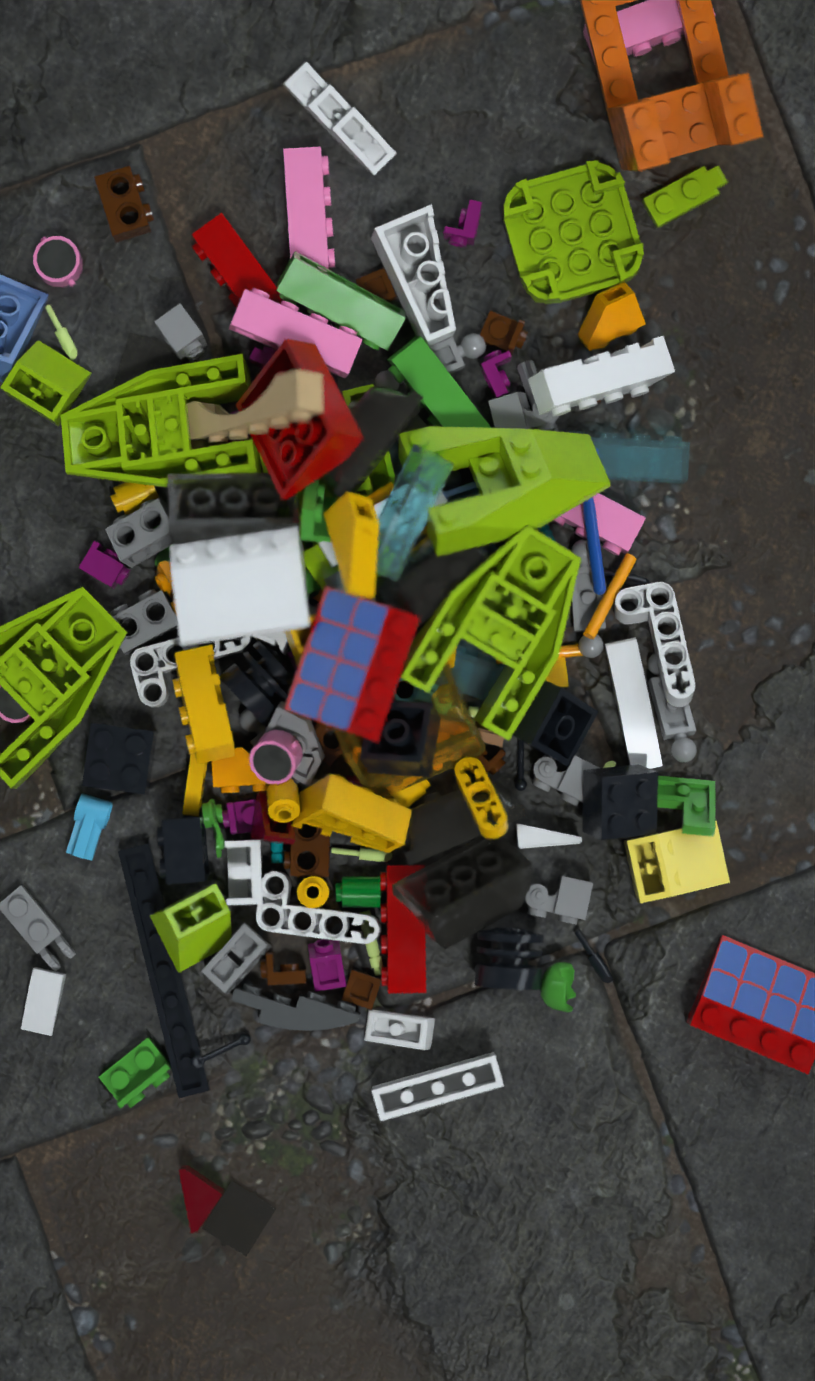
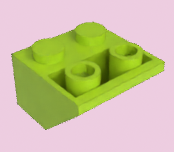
[0,340,92,427]
[150,883,232,973]

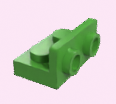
[301,478,337,542]
[99,1036,171,1109]

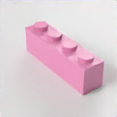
[583,0,716,63]
[283,146,335,269]
[229,288,363,378]
[551,493,646,556]

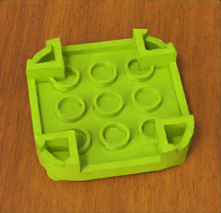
[503,160,644,304]

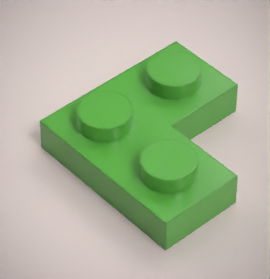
[657,775,716,837]

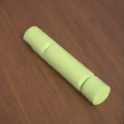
[360,910,384,976]

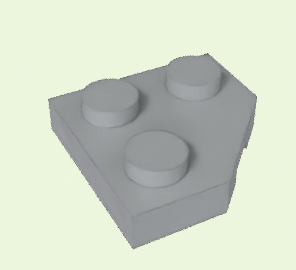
[265,701,325,786]

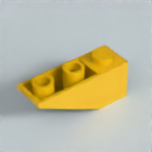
[324,492,379,599]

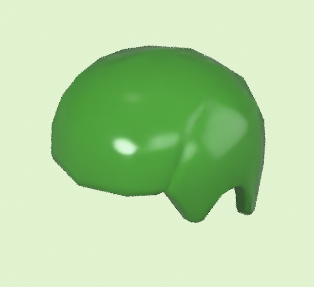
[540,962,576,1013]

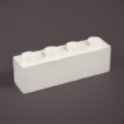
[372,1052,504,1121]

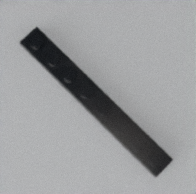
[118,843,210,1098]

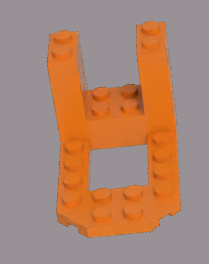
[580,0,763,171]

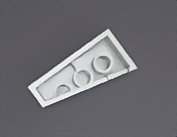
[371,204,456,347]
[528,336,675,417]

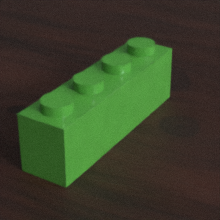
[276,251,406,351]
[387,336,491,428]

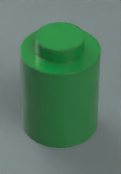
[336,876,381,908]

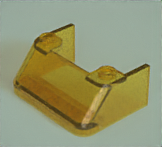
[334,663,486,798]

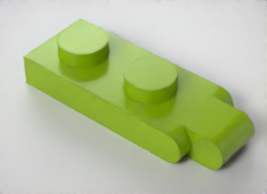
[642,166,728,229]

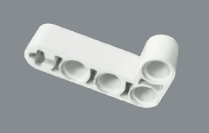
[614,582,695,707]
[130,636,252,708]
[256,871,381,944]

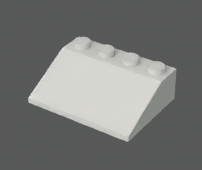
[170,526,310,646]

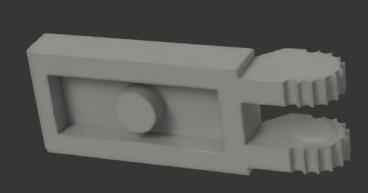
[0,885,76,972]

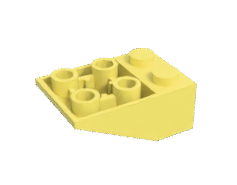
[624,821,730,903]

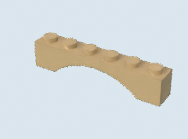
[187,370,323,450]

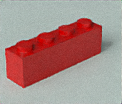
[191,213,284,309]
[380,865,426,993]

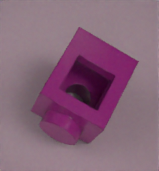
[78,541,131,590]

